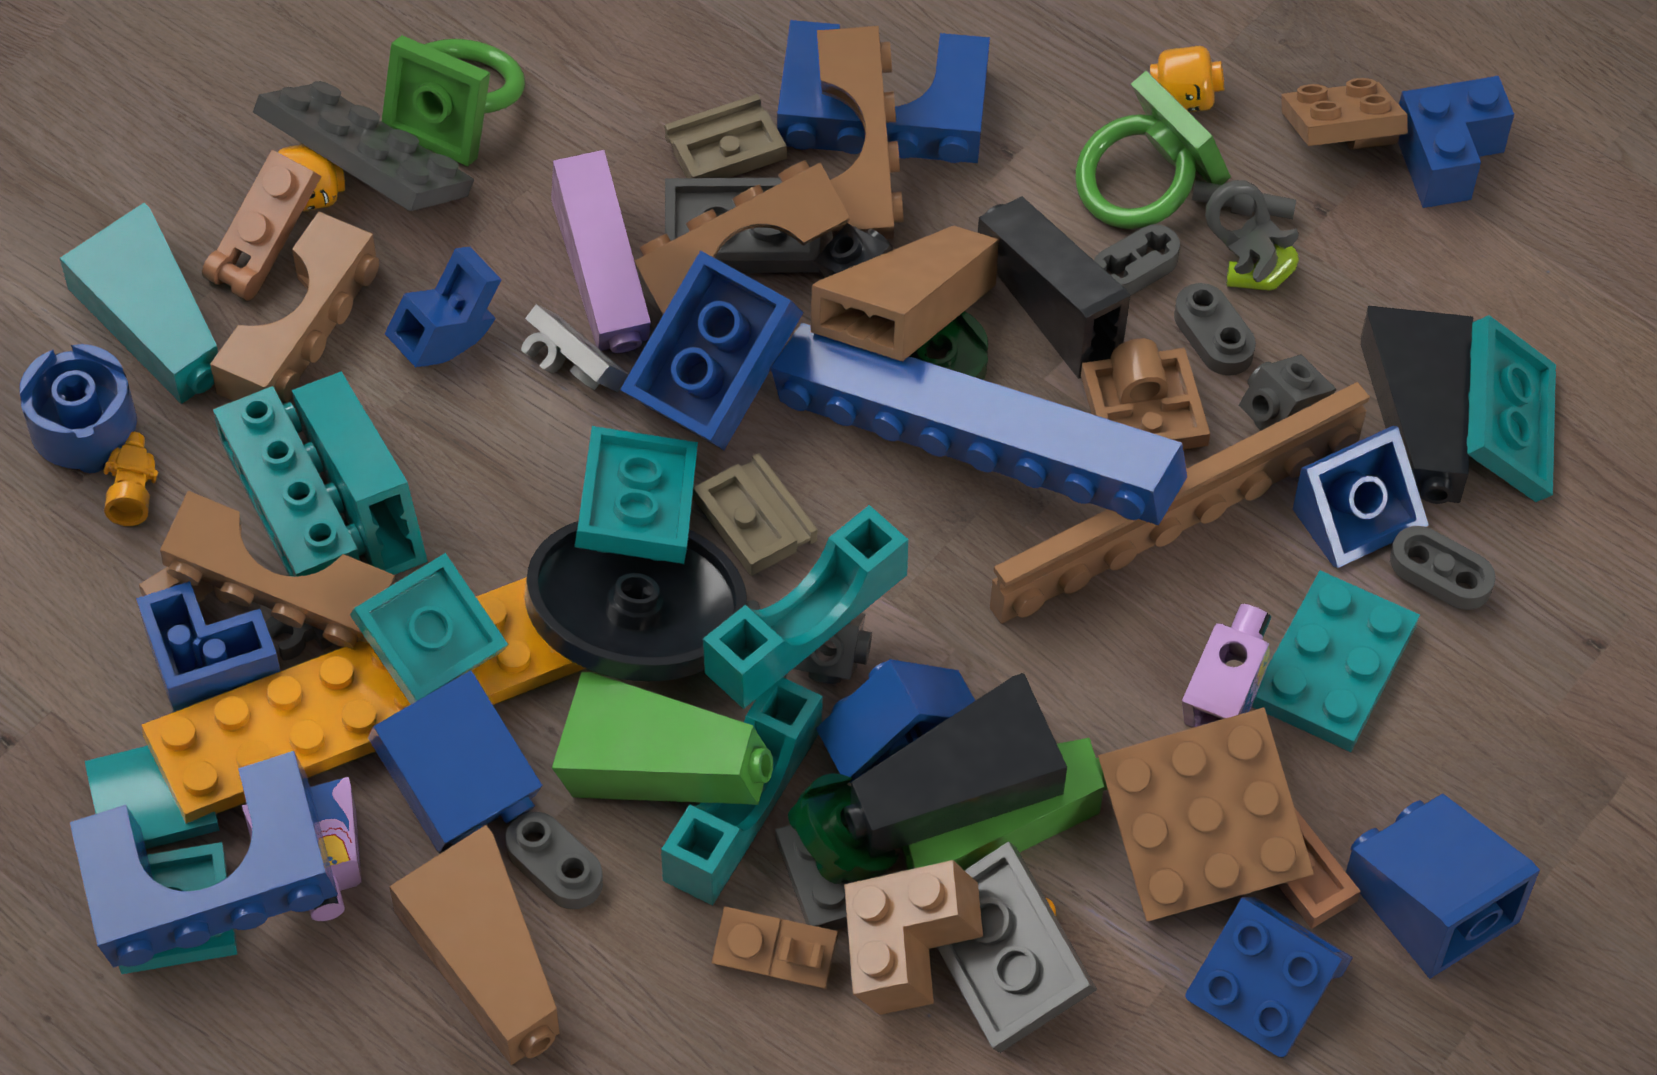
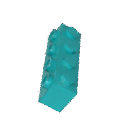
[213,386,366,577]

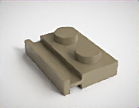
[664,94,787,178]
[693,453,818,576]

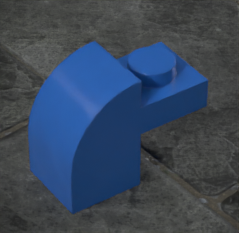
[385,247,502,368]

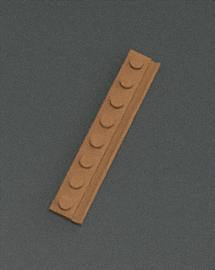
[990,382,1370,624]

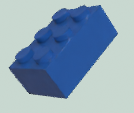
[620,250,804,450]

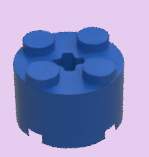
[20,344,137,473]

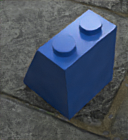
[1346,793,1540,979]

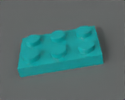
[1467,315,1556,502]
[575,426,698,564]
[1252,570,1420,752]

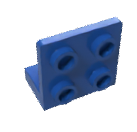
[1185,897,1353,1058]

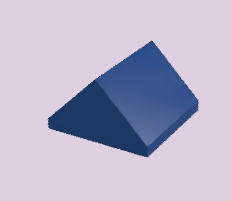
[1292,426,1429,568]

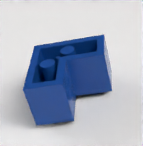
[1398,76,1514,208]
[136,581,281,712]
[816,659,976,783]

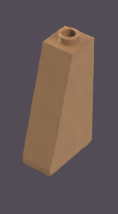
[811,226,999,362]
[389,825,560,1065]

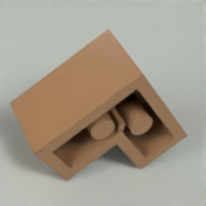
[844,860,983,1015]

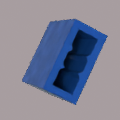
[368,670,543,853]

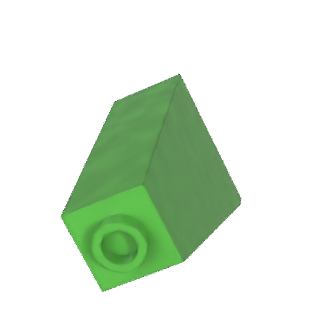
[552,672,773,805]
[901,738,1108,870]

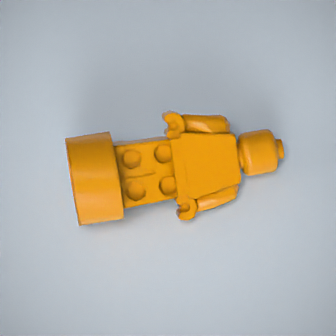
[104,431,158,526]

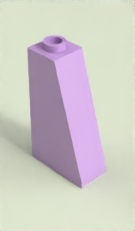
[551,150,651,353]

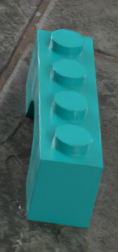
[703,505,909,709]
[661,677,823,906]

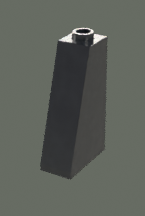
[978,196,1131,379]
[1360,306,1473,504]
[844,673,1067,857]

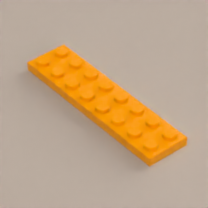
[142,577,586,824]

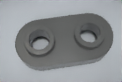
[1174,283,1256,375]
[1390,526,1496,610]
[506,812,603,909]

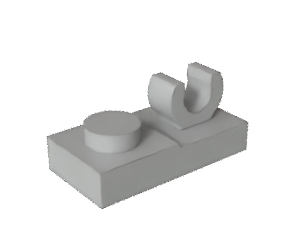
[521,304,629,392]

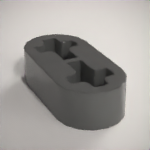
[1094,225,1180,295]

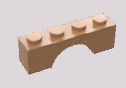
[817,26,904,239]
[635,160,850,314]
[210,211,379,402]
[160,491,395,649]

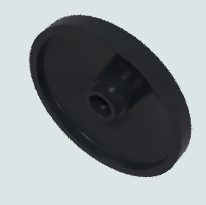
[524,521,747,682]

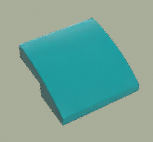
[85,746,219,849]

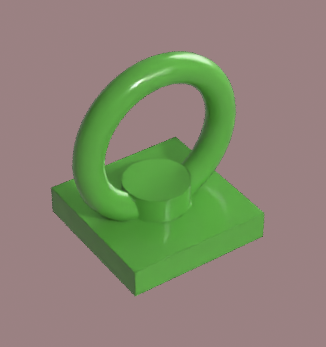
[382,35,525,166]
[1076,71,1231,229]

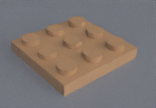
[1098,707,1314,922]

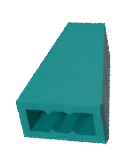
[59,203,218,404]
[292,371,428,575]

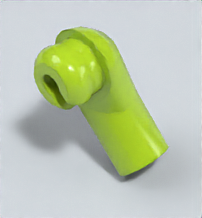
[1226,244,1299,291]

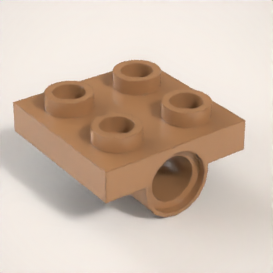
[1281,78,1408,150]
[1081,338,1210,450]

